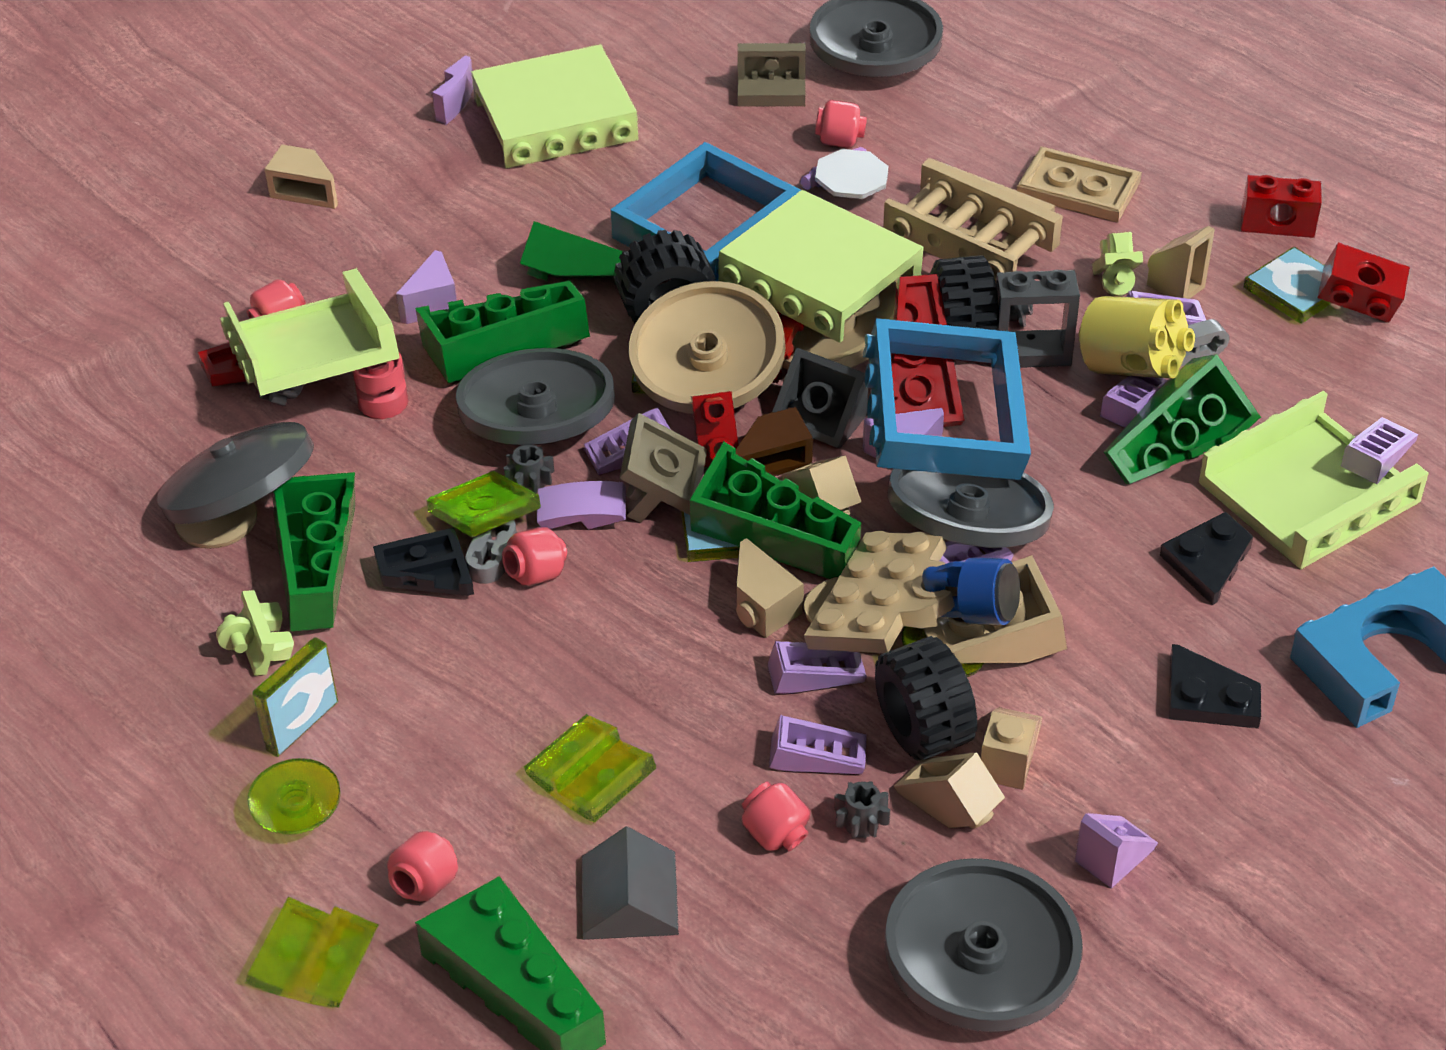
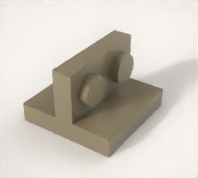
[738,43,806,107]
[619,412,707,523]

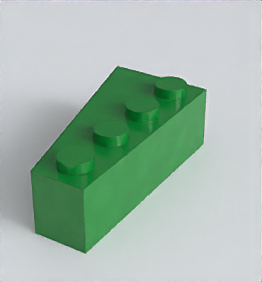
[415,281,590,383]
[690,442,861,579]
[273,472,355,632]
[415,876,606,1050]

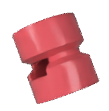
[353,353,408,419]

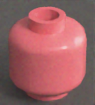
[815,100,866,148]
[247,279,306,319]
[502,527,567,586]
[741,781,810,851]
[387,831,458,902]

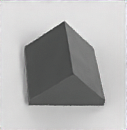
[772,347,868,449]
[582,826,679,940]

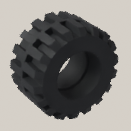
[614,230,716,324]
[930,255,999,330]
[875,636,977,761]

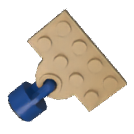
[804,531,1020,653]

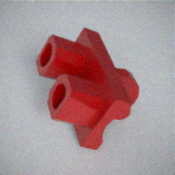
[691,391,739,468]

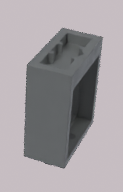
[996,270,1080,368]

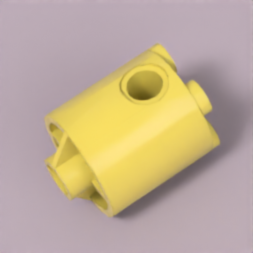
[1079,296,1195,379]

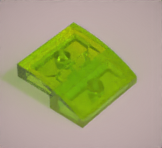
[524,714,657,823]
[246,897,379,1008]

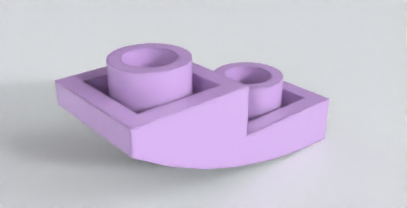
[432,55,473,125]
[537,481,626,530]

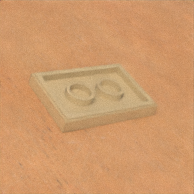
[1017,147,1142,222]

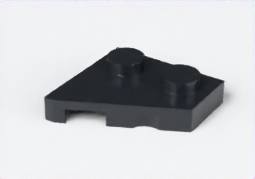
[1160,512,1253,605]
[373,528,474,596]

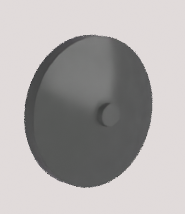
[810,0,943,77]
[456,348,615,445]
[157,422,314,524]
[887,469,1054,548]
[884,858,1083,1032]

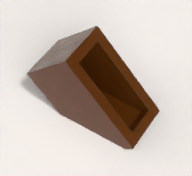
[736,407,813,477]

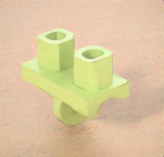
[1092,232,1143,297]
[216,590,294,675]

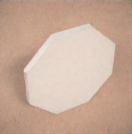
[815,149,889,199]

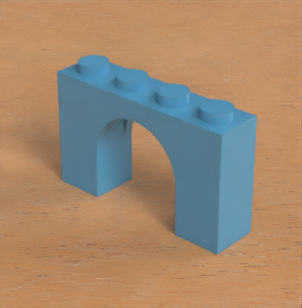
[1290,566,1446,728]

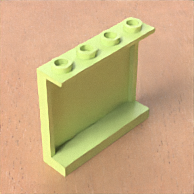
[471,44,638,168]
[718,190,924,343]
[220,268,400,396]
[1199,391,1429,570]

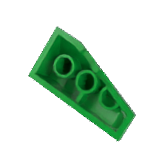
[520,221,623,281]
[1103,354,1261,484]

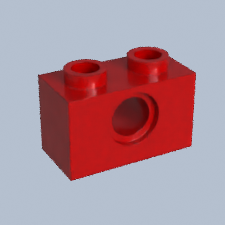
[1241,175,1322,238]
[1317,242,1410,323]

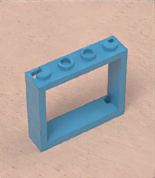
[610,142,801,281]
[863,318,1031,480]

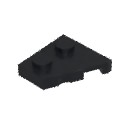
[1169,644,1261,729]

